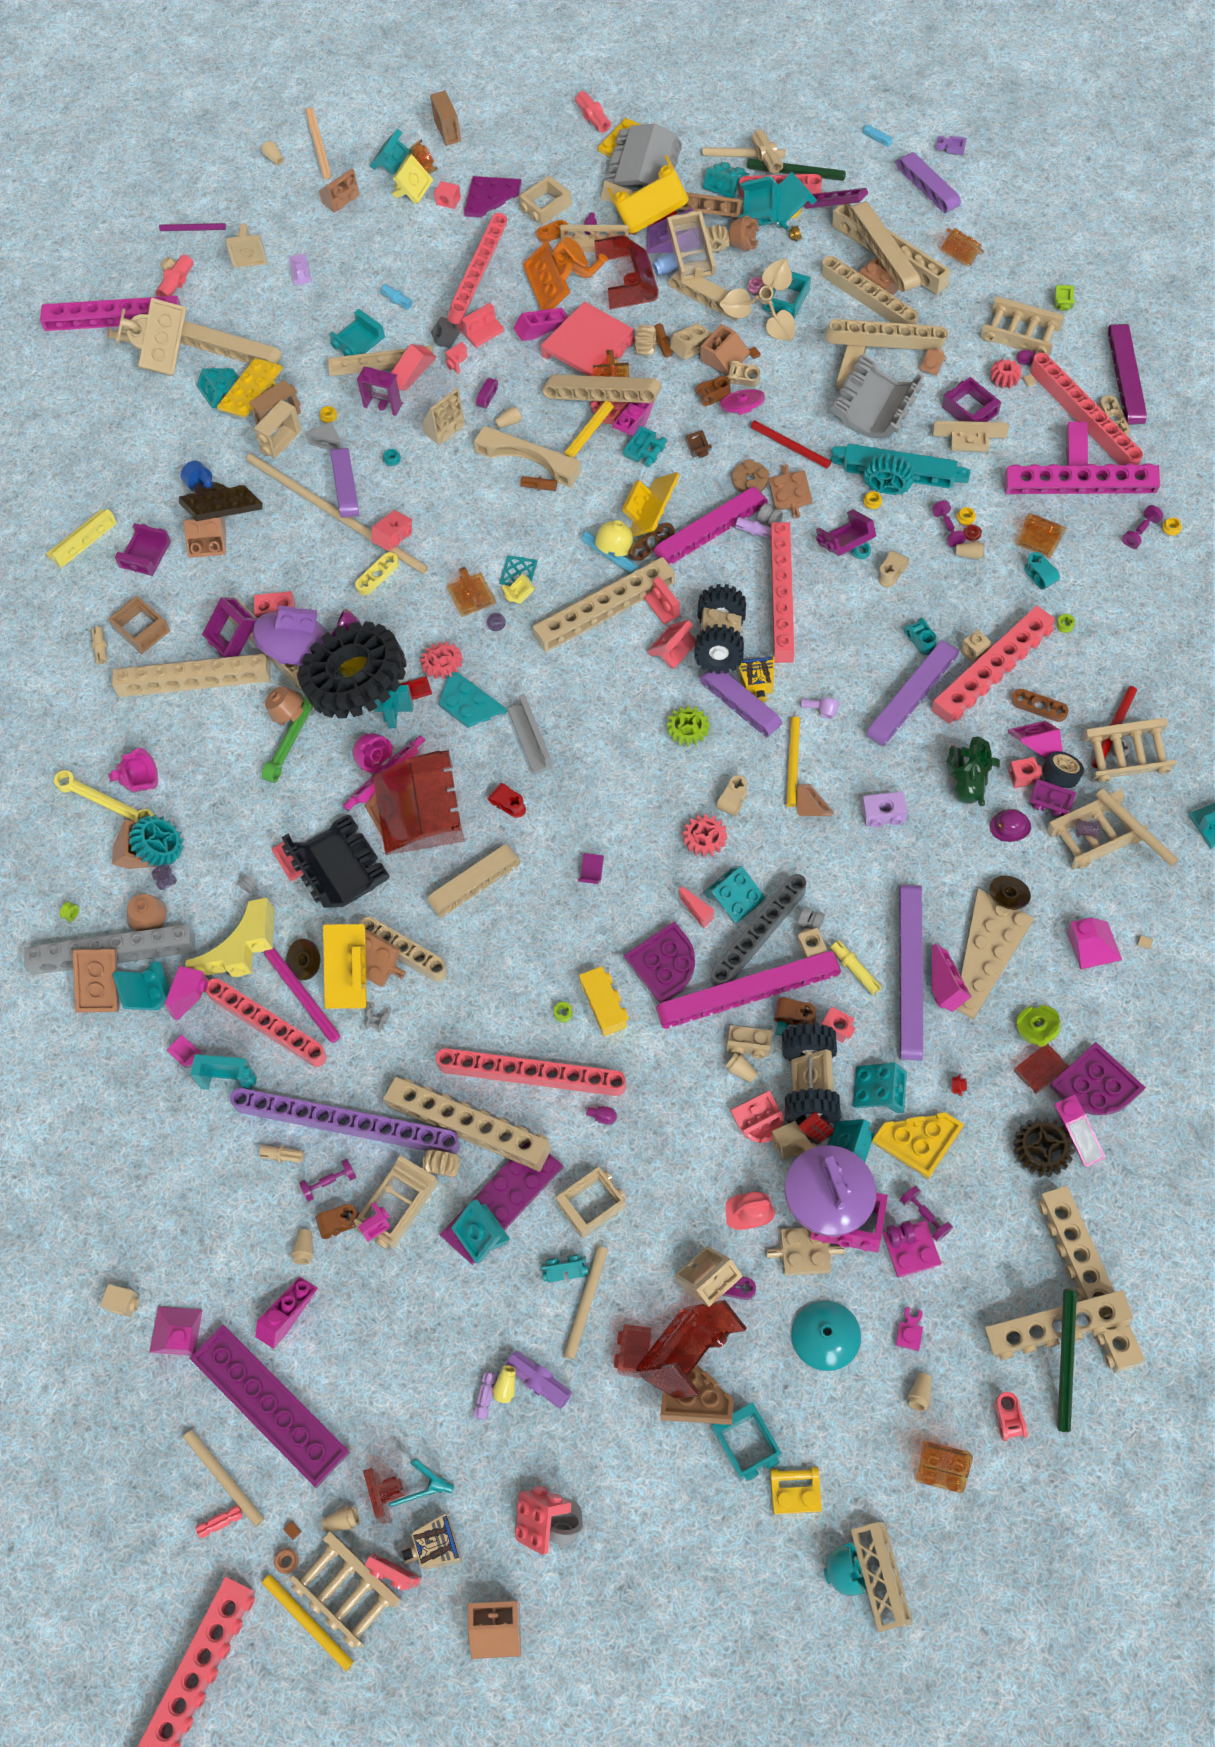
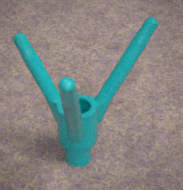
[389,1458,454,1507]

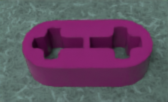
[476,378,498,409]
[722,1277,756,1300]

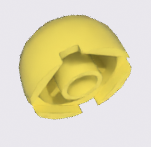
[595,520,633,556]

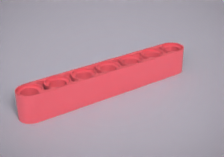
[206,978,327,1067]

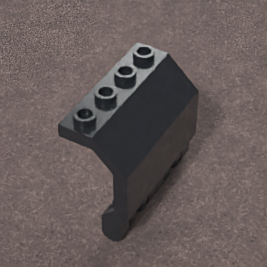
[281,815,390,908]

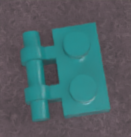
[622,426,667,467]

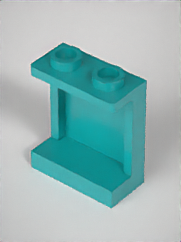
[776,172,817,230]
[739,176,778,226]
[329,309,385,356]
[190,1054,257,1090]

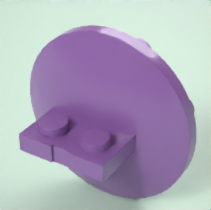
[253,605,328,666]
[784,1145,876,1237]

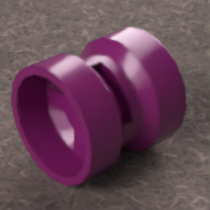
[887,1220,916,1249]

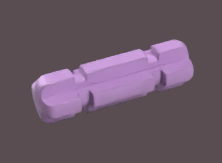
[473,1372,497,1420]

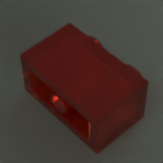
[614,1324,652,1379]

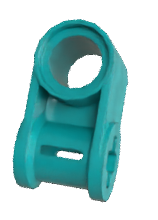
[1024,552,1060,590]
[903,617,936,655]

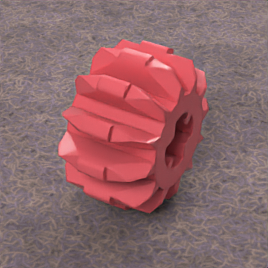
[990,358,1022,389]

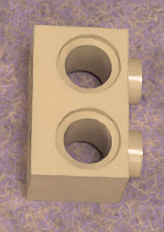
[670,323,712,360]

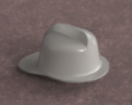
[549,1497,583,1550]

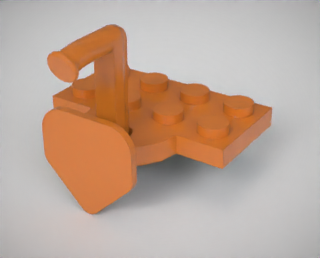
[523,236,608,310]

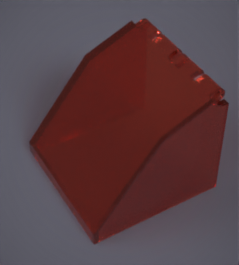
[373,750,466,855]

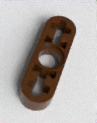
[628,523,675,561]

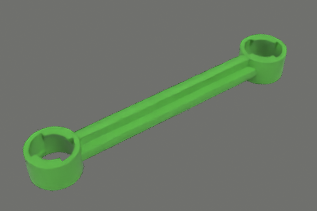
[262,694,313,783]

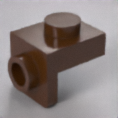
[685,430,712,458]

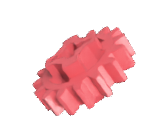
[420,641,463,679]
[683,814,727,858]

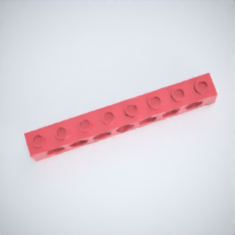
[771,522,794,663]
[932,605,1055,724]
[138,1576,256,1747]

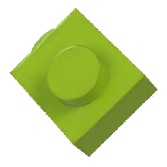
[1054,285,1075,311]

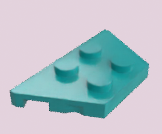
[439,672,507,728]

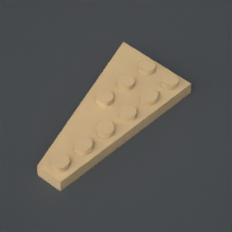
[956,888,1034,1020]

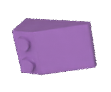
[647,208,702,253]

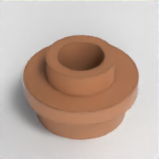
[274,1548,299,1574]

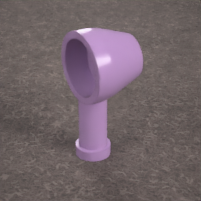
[801,698,839,719]

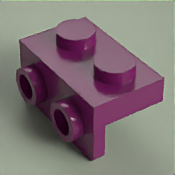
[1029,779,1077,817]

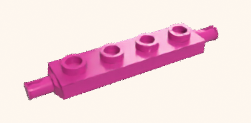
[343,735,425,811]

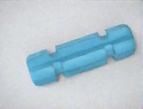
[863,124,893,147]

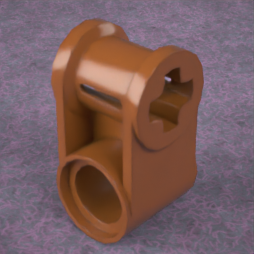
[695,376,731,406]
[774,997,816,1026]
[315,1204,360,1239]

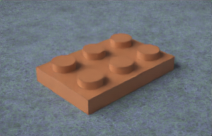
[73,948,119,1012]

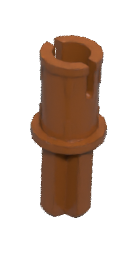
[654,323,673,358]
[520,476,558,492]

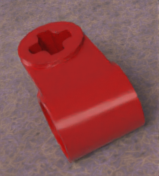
[487,783,526,818]

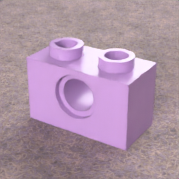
[862,791,908,828]

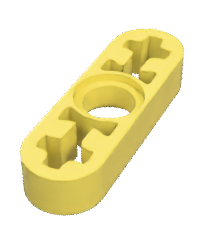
[355,552,399,595]

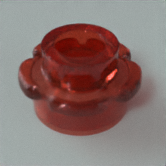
[963,525,982,542]

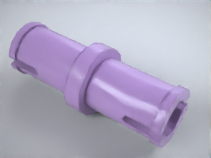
[735,517,771,539]

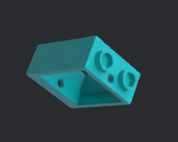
[762,271,811,319]
[712,1402,782,1482]

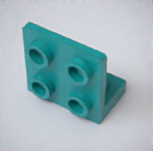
[702,162,750,198]
[196,368,239,408]
[703,866,765,923]
[112,961,170,1010]
[853,1062,907,1113]

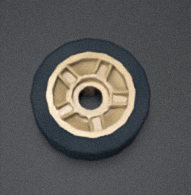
[1042,751,1084,788]

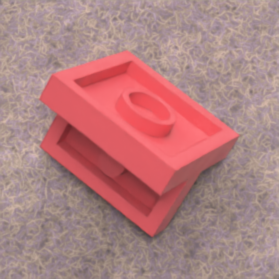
[457,303,504,348]
[647,620,696,669]

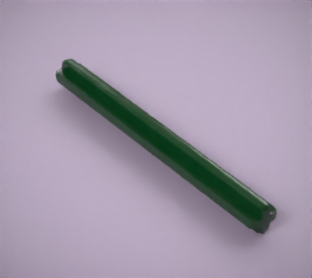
[747,159,846,181]
[1057,1288,1077,1432]

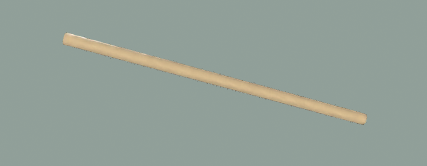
[246,453,428,575]

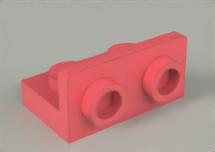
[644,577,680,624]

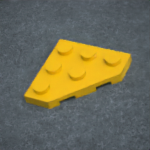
[872,1112,965,1180]

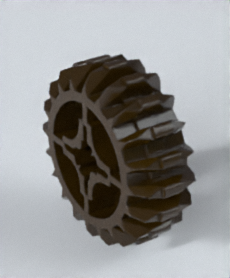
[1013,1117,1075,1178]

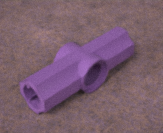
[506,1350,572,1410]

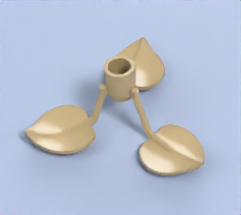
[720,258,795,341]

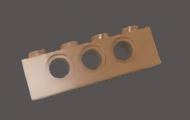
[679,192,744,217]

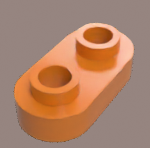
[536,220,569,243]

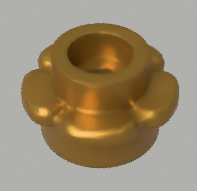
[789,225,802,242]

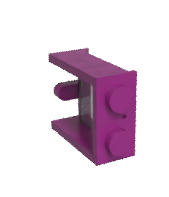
[357,366,403,416]

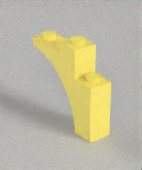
[185,897,275,977]

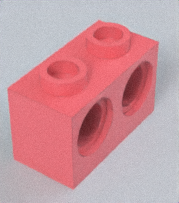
[254,591,295,618]

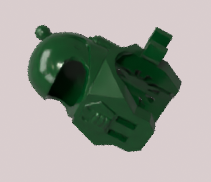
[946,736,1000,806]

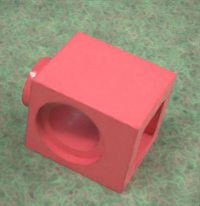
[434,181,461,209]
[1008,757,1042,788]
[821,1006,856,1043]

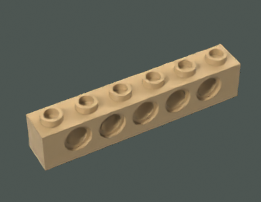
[985,1290,1133,1360]

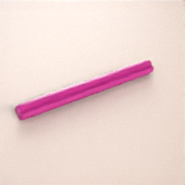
[264,948,341,1043]

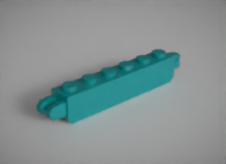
[831,443,971,489]

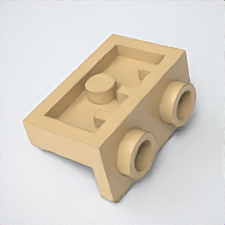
[727,1025,773,1059]

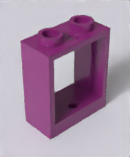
[942,377,1001,422]
[202,597,257,658]

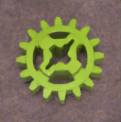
[667,705,710,747]

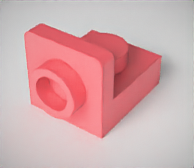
[445,342,468,374]

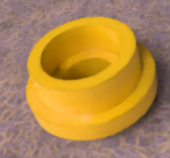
[319,406,337,423]
[863,491,882,509]
[957,507,976,525]
[1162,517,1182,536]

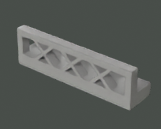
[508,694,552,775]

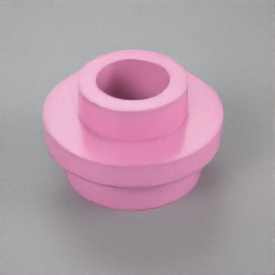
[748,277,765,294]

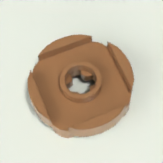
[732,459,769,493]

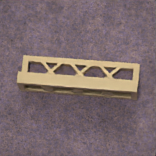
[560,225,629,252]
[851,1522,913,1632]

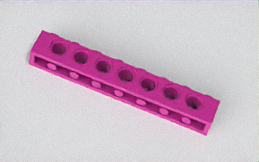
[40,296,181,331]
[1004,463,1160,494]

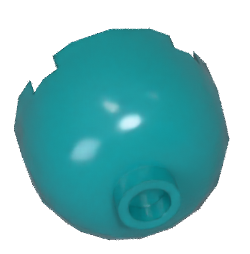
[824,1542,867,1596]

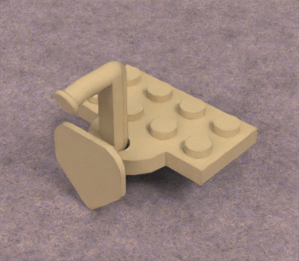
[107,298,187,376]

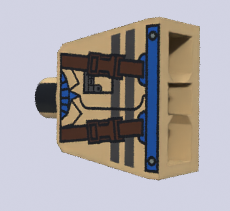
[402,1514,462,1570]

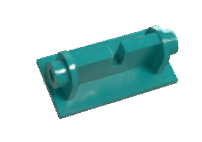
[541,1254,589,1283]

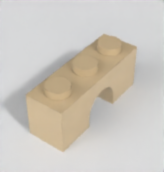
[772,1121,816,1160]

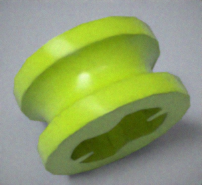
[1056,614,1075,633]
[60,901,79,922]
[553,1002,573,1023]

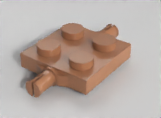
[769,464,812,519]
[366,929,406,987]

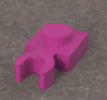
[896,1307,923,1351]

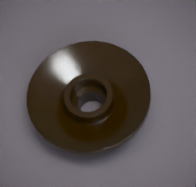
[989,876,1031,910]
[286,939,321,981]

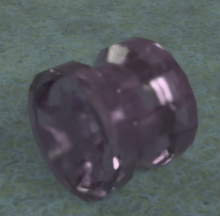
[151,865,177,890]

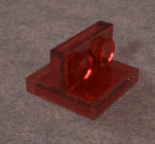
[363,1468,410,1525]

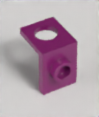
[578,853,604,884]

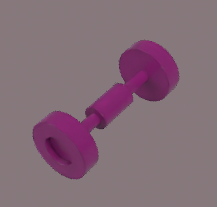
[932,500,966,547]
[1122,505,1163,549]
[299,1158,356,1202]
[900,1186,953,1242]

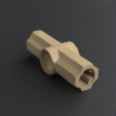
[751,129,783,174]

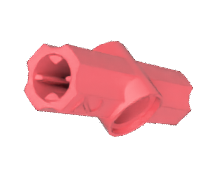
[575,91,611,133]
[155,254,194,297]

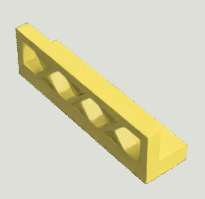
[46,509,117,568]

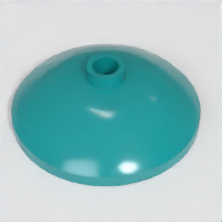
[791,1301,861,1371]

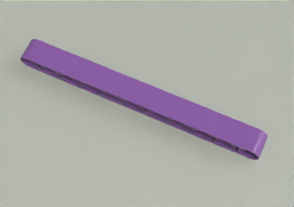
[230,1088,460,1154]

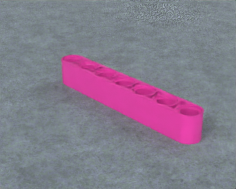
[654,487,768,566]

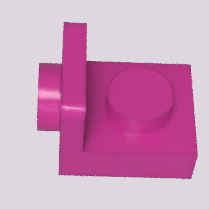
[358,1202,390,1242]

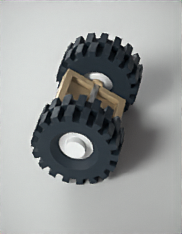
[694,584,746,674]
[782,1023,841,1125]

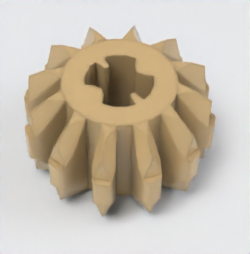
[701,224,730,253]
[635,324,657,356]
[422,1150,460,1177]

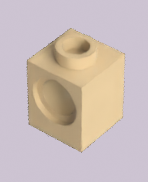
[961,630,991,664]
[797,928,827,959]
[100,1284,140,1317]

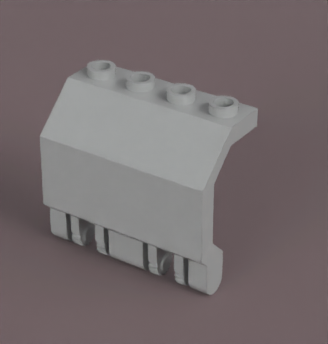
[602,123,682,188]
[830,355,925,438]

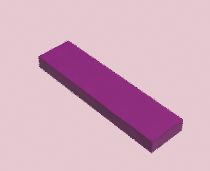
[804,188,868,209]

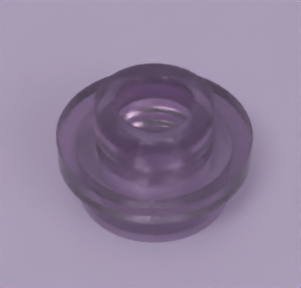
[487,613,506,631]

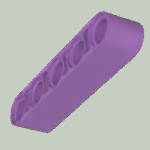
[896,152,961,213]
[330,448,359,518]
[700,670,782,737]

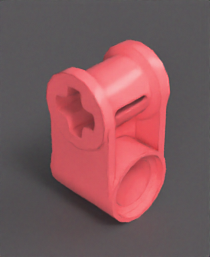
[994,1392,1028,1442]

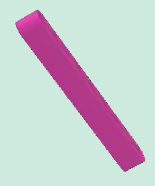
[656,951,842,1029]

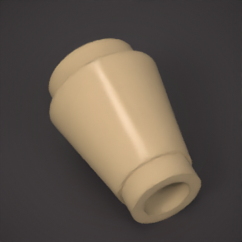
[261,141,284,165]
[494,406,522,429]
[956,541,984,560]
[725,1053,759,1083]
[291,1229,313,1265]
[907,1373,932,1411]
[322,1505,360,1533]

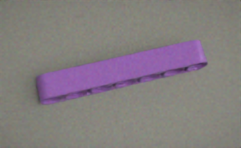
[866,640,959,746]

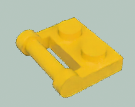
[770,1466,822,1515]

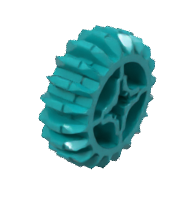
[863,453,914,495]
[128,814,184,868]

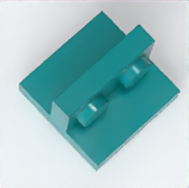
[370,128,410,175]
[374,685,414,729]
[1189,803,1215,849]
[827,1119,874,1162]
[451,1199,510,1264]

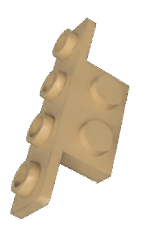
[933,421,1009,452]

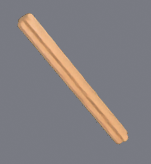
[305,107,332,179]

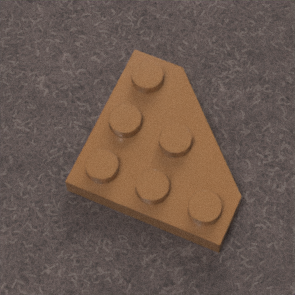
[660,1354,734,1425]

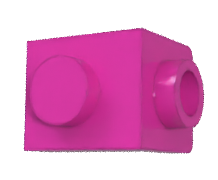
[166,1035,201,1068]

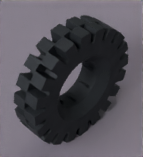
[298,621,407,719]

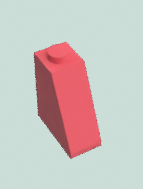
[391,344,437,391]

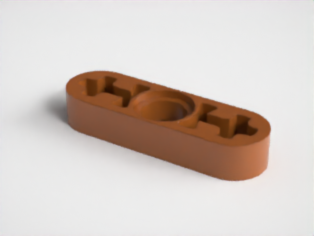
[1011,689,1069,722]

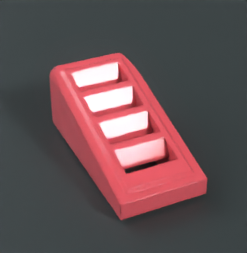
[679,886,714,929]

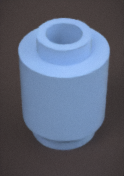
[652,253,678,276]

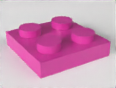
[883,1221,942,1278]

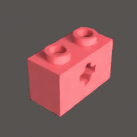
[371,510,413,551]

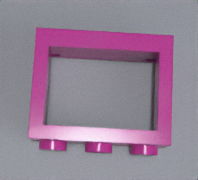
[810,1193,888,1253]

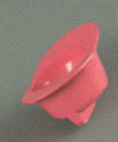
[725,1191,775,1230]

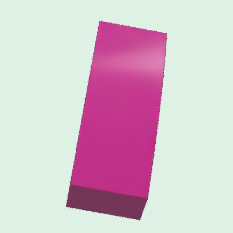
[1066,422,1088,480]

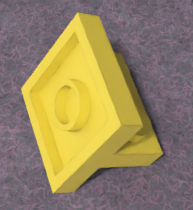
[392,154,433,204]

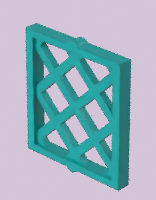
[500,555,538,586]

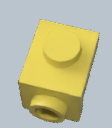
[501,574,535,604]

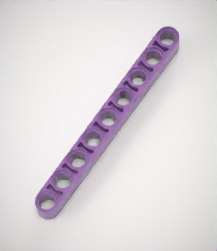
[899,885,923,1061]

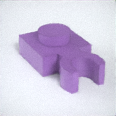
[936,136,967,155]

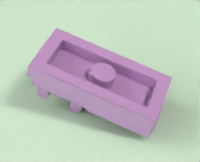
[289,254,312,285]

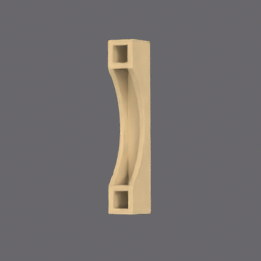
[474,426,581,488]

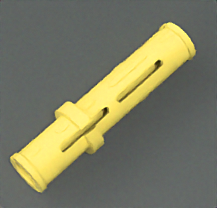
[830,940,882,996]

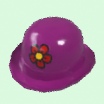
[990,809,1031,842]

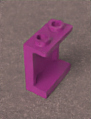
[816,509,877,556]
[115,523,171,576]

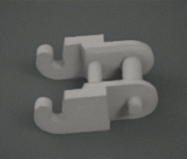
[364,1003,391,1033]

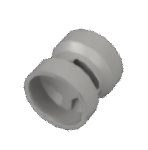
[757,503,783,527]
[798,906,825,930]

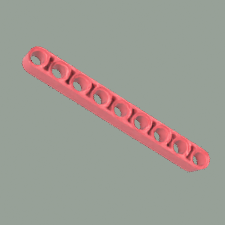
[447,213,507,324]
[1030,353,1143,465]
[436,1048,626,1096]

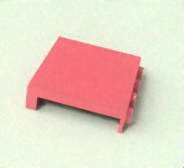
[541,301,635,376]

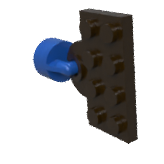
[179,460,263,521]

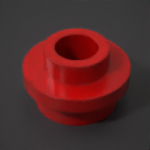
[952,1074,967,1096]

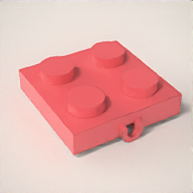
[365,1552,422,1591]

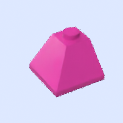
[1007,721,1063,758]
[1067,917,1122,970]
[165,966,208,1020]
[150,1307,203,1356]

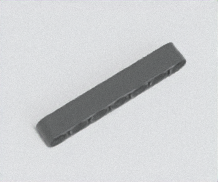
[712,874,806,986]

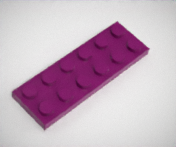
[439,1143,564,1266]

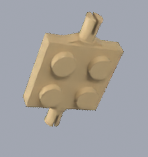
[767,1228,845,1276]

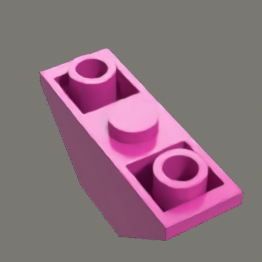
[612,401,655,436]

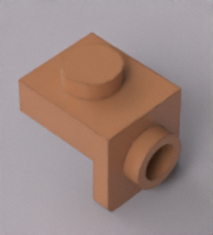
[920,348,947,376]

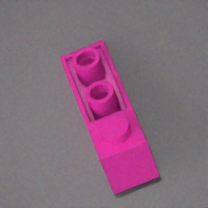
[255,1277,318,1349]

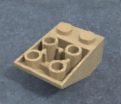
[422,388,465,445]

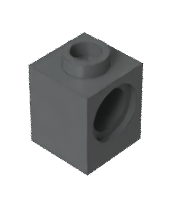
[431,317,461,348]

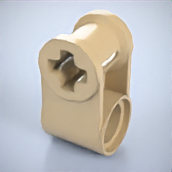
[726,361,761,387]
[879,550,909,587]
[717,775,747,816]

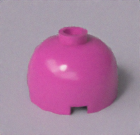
[352,732,393,774]

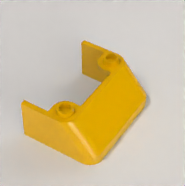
[607,155,689,233]

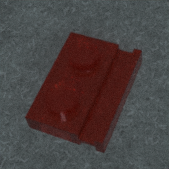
[1014,1044,1069,1094]

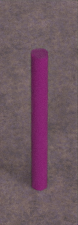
[159,223,226,231]

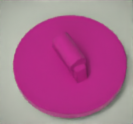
[720,389,765,415]

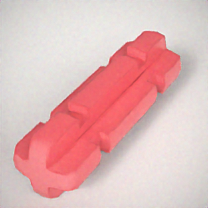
[196,1506,243,1538]

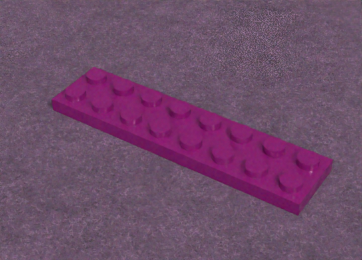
[189,1324,350,1489]

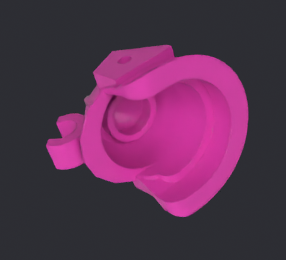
[108,748,158,793]

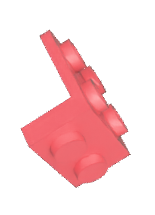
[515,1486,571,1555]

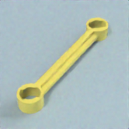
[54,770,154,822]

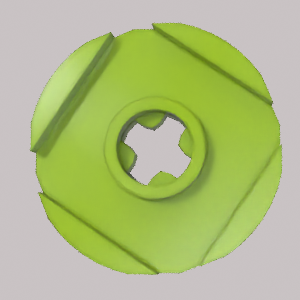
[1017,1005,1062,1047]

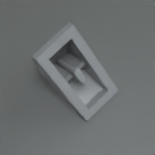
[307,422,343,450]

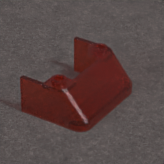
[594,235,659,310]
[636,1300,747,1398]

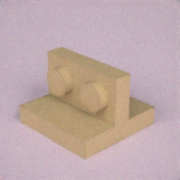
[226,224,267,268]

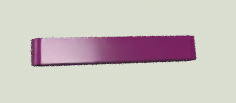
[1108,324,1147,425]

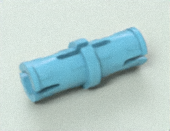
[380,284,413,310]

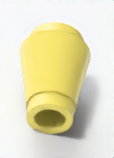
[492,1365,516,1403]

